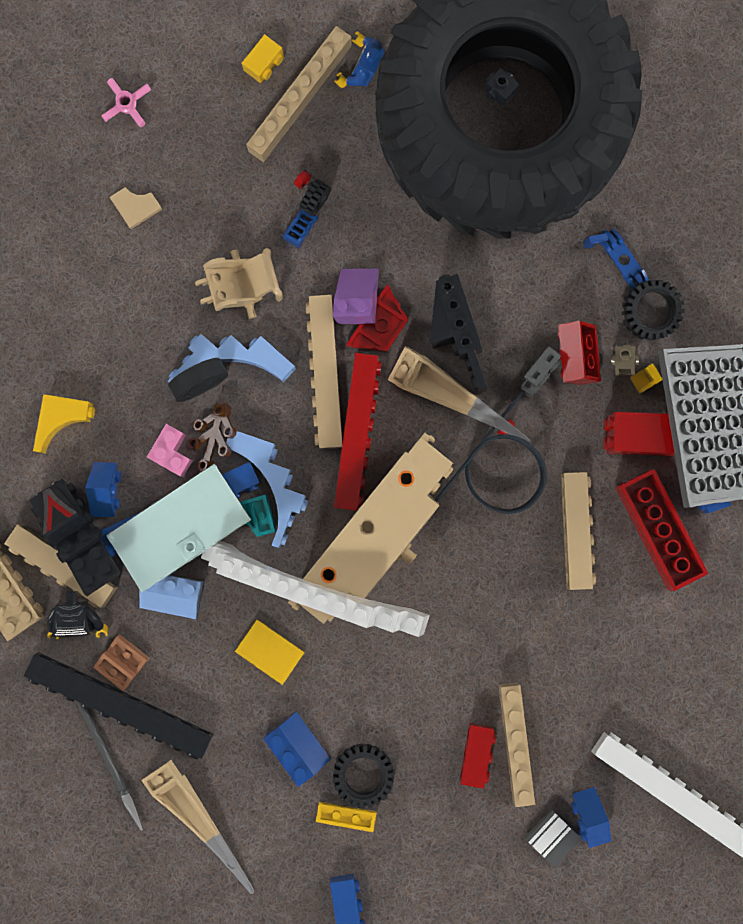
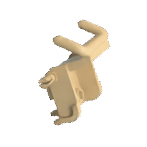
[195,248,283,319]

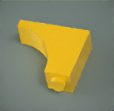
[33,394,95,454]

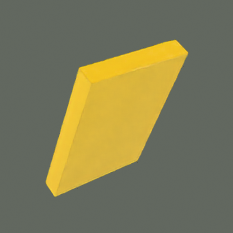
[235,619,305,685]

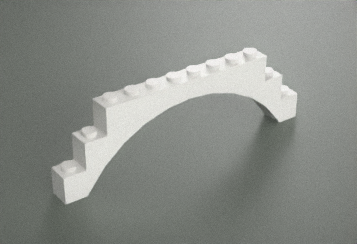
[201,541,430,637]

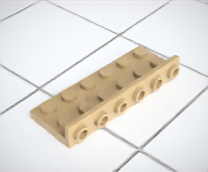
[0,545,45,641]

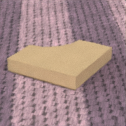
[110,187,162,229]

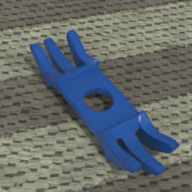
[600,229,649,289]

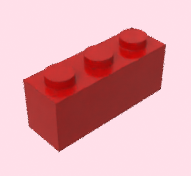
[459,722,496,789]

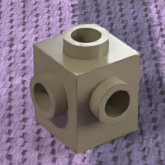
[611,345,639,375]

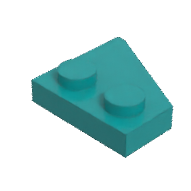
[240,495,277,537]

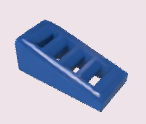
[282,209,319,249]

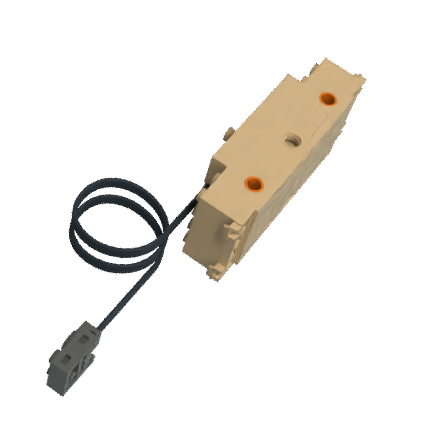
[288,346,561,624]

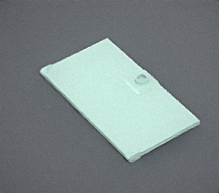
[106,464,251,593]

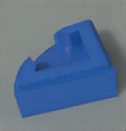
[583,233,608,249]

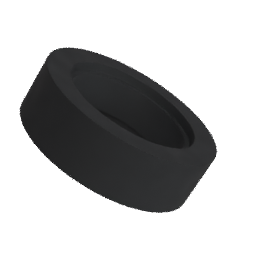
[168,358,228,402]

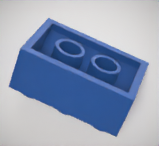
[263,712,331,787]

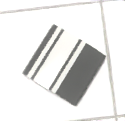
[525,809,581,867]

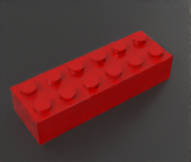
[615,469,709,591]

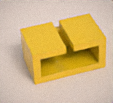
[241,34,284,83]

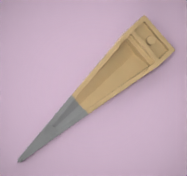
[388,346,530,442]
[142,760,254,894]

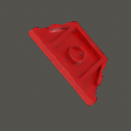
[346,285,409,352]

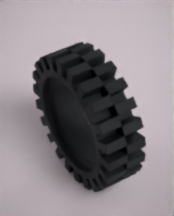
[621,280,685,340]
[333,744,394,809]

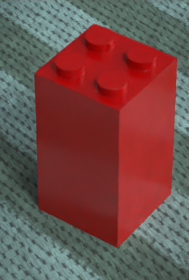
[603,412,675,456]

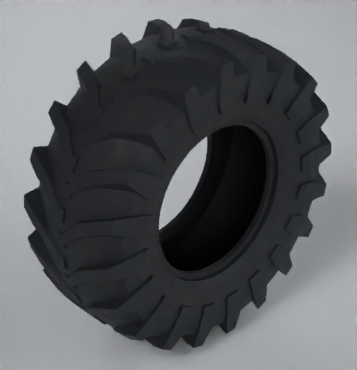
[375,0,643,239]

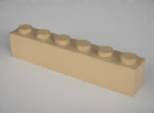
[561,472,596,590]
[4,524,118,608]
[498,682,535,807]

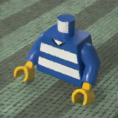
[334,31,385,88]

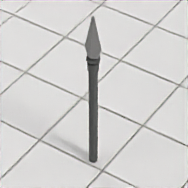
[75,700,143,830]

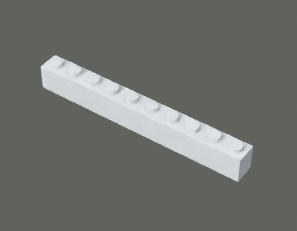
[591,732,743,857]

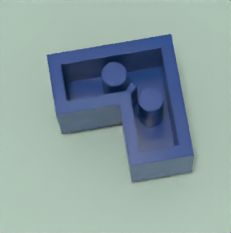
[85,462,121,517]
[571,787,611,848]

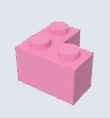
[147,424,193,477]

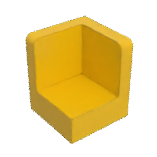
[630,363,663,394]

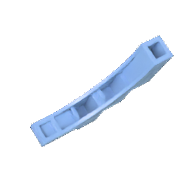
[168,334,296,383]
[226,430,308,548]

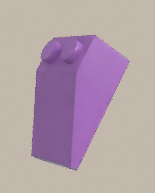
[333,268,379,324]

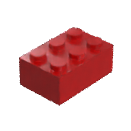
[557,321,601,385]

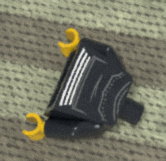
[46,591,108,639]

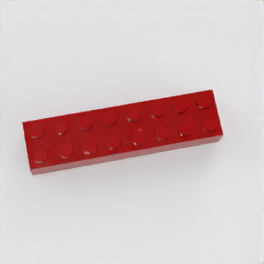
[334,353,382,512]

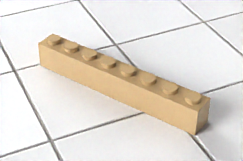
[246,26,352,163]
[306,295,342,450]

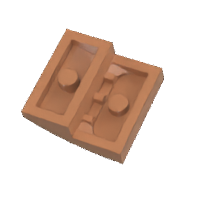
[93,634,150,691]

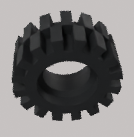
[300,179,331,216]

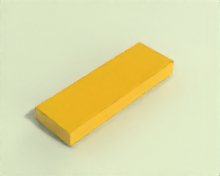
[316,801,377,832]

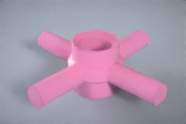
[101,78,151,127]

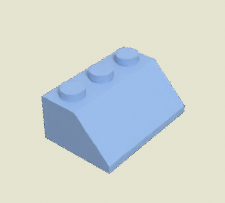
[139,574,204,619]

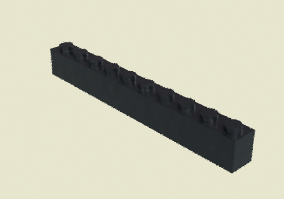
[24,652,214,759]

